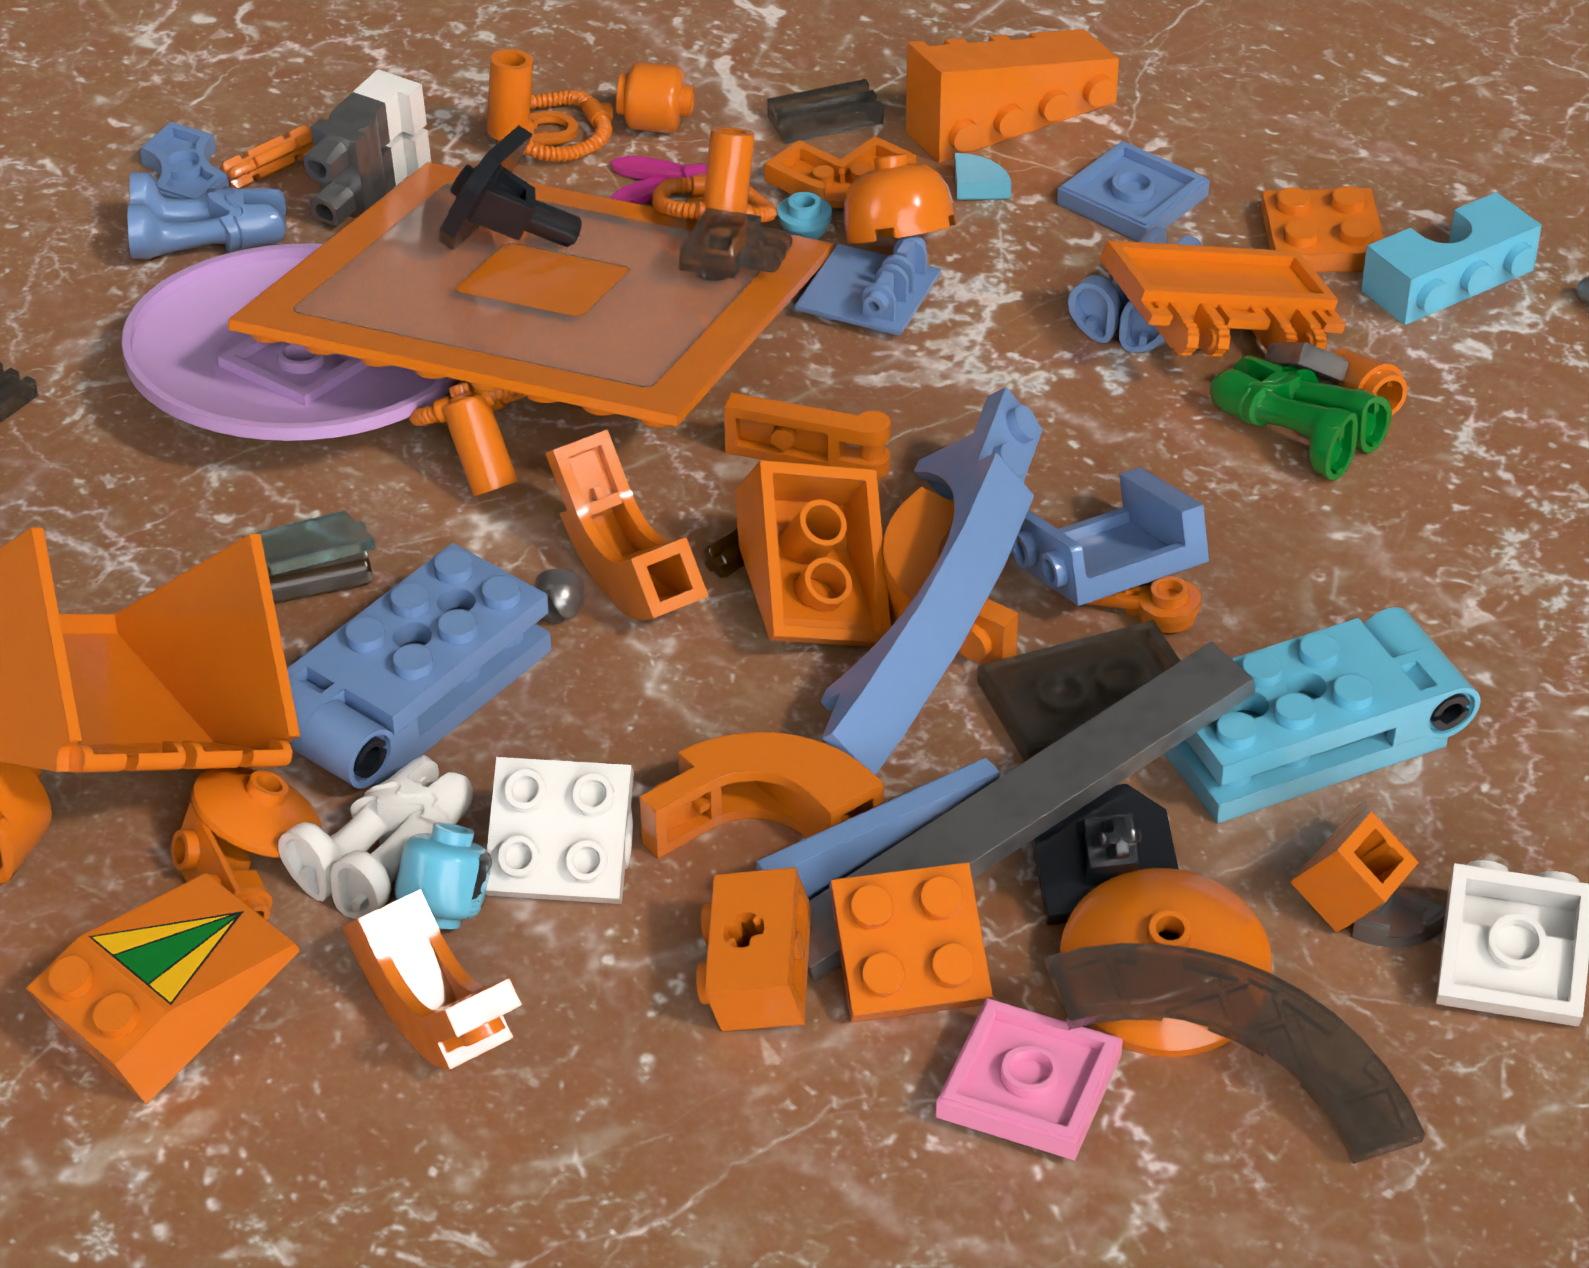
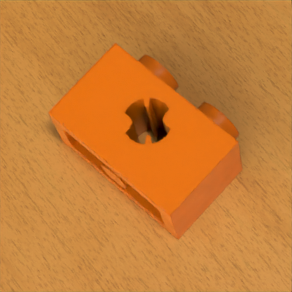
[696,867,812,1032]

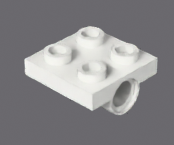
[486,757,634,904]

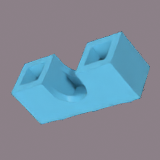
[1361,192,1542,325]

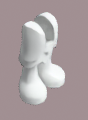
[278,755,473,919]

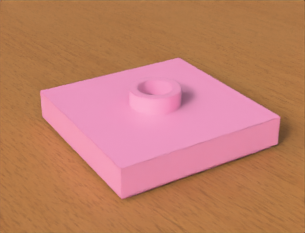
[936,998,1123,1161]

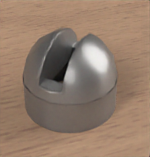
[534,569,585,624]

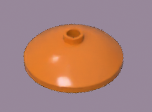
[1059,868,1272,1057]

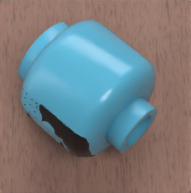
[394,822,492,929]

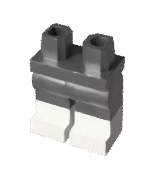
[303,69,431,226]

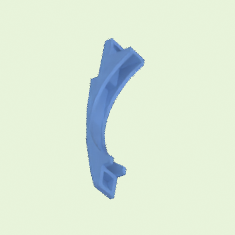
[821,387,1043,775]

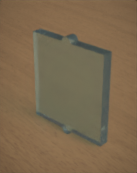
[242,511,376,575]

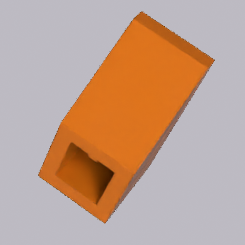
[1290,801,1419,933]

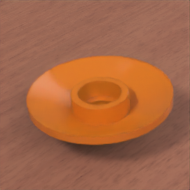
[191,767,321,858]

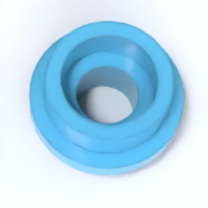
[777,192,832,239]

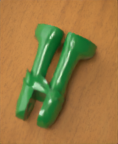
[1210,355,1392,481]

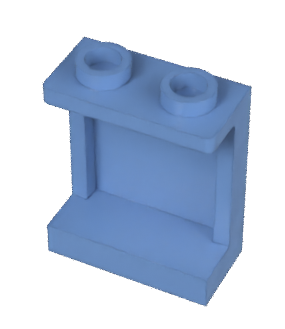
[1011,467,1209,606]

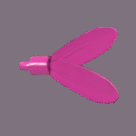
[611,156,707,204]

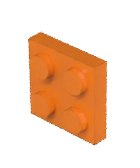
[1261,186,1384,272]
[829,862,993,1023]

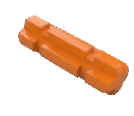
[220,125,314,188]

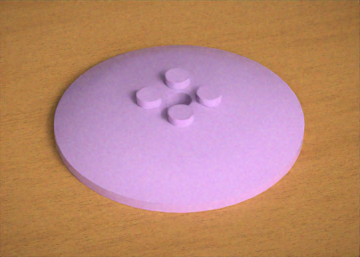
[122,243,460,441]

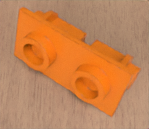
[171,802,273,921]

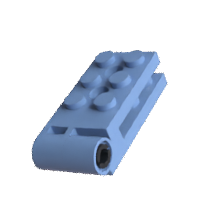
[287,543,552,789]

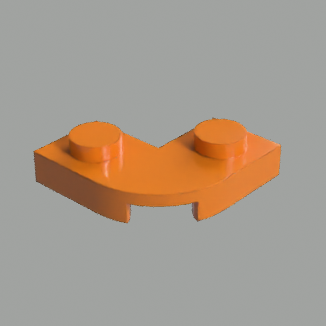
[764,136,917,208]

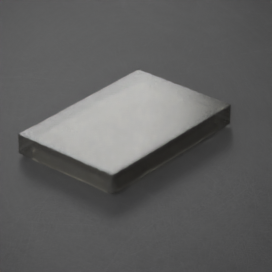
[977,620,1181,761]

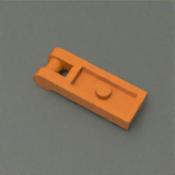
[724,392,891,479]

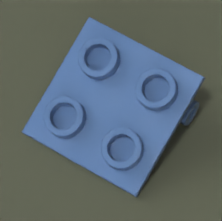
[795,235,941,336]

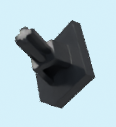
[439,125,582,251]
[1032,784,1179,925]

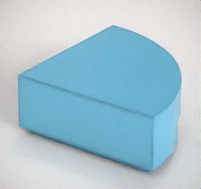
[954,153,1011,200]

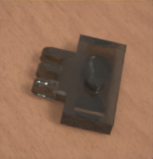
[679,208,793,281]

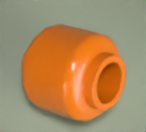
[616,61,695,133]

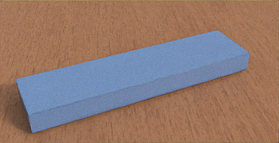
[756,758,999,901]

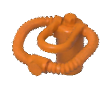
[486,49,613,162]
[652,127,777,233]
[409,382,526,496]

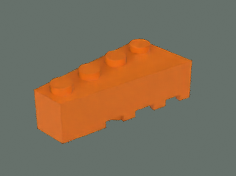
[906,29,1119,163]

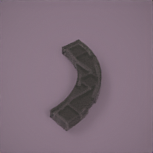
[1046,943,1425,1164]

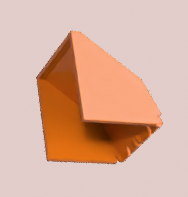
[0,527,300,773]

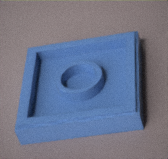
[1057,141,1210,241]

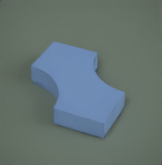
[140,122,230,199]

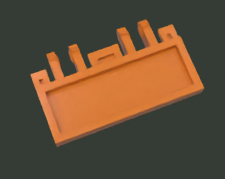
[1100,240,1346,357]

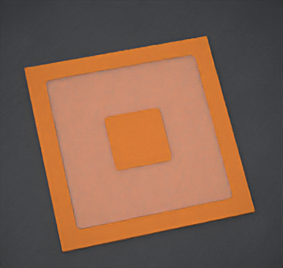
[228,162,834,428]

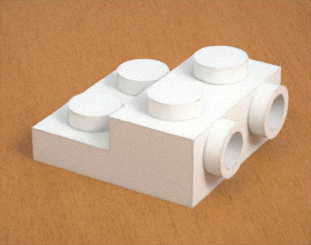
[1435,860,1589,1027]

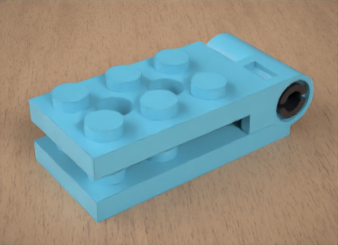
[1165,607,1480,824]

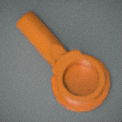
[1086,576,1202,633]

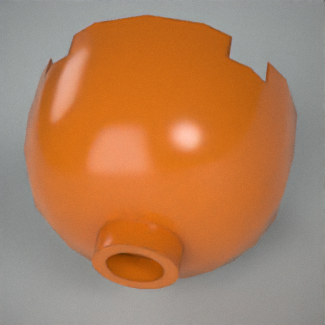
[844,153,957,244]

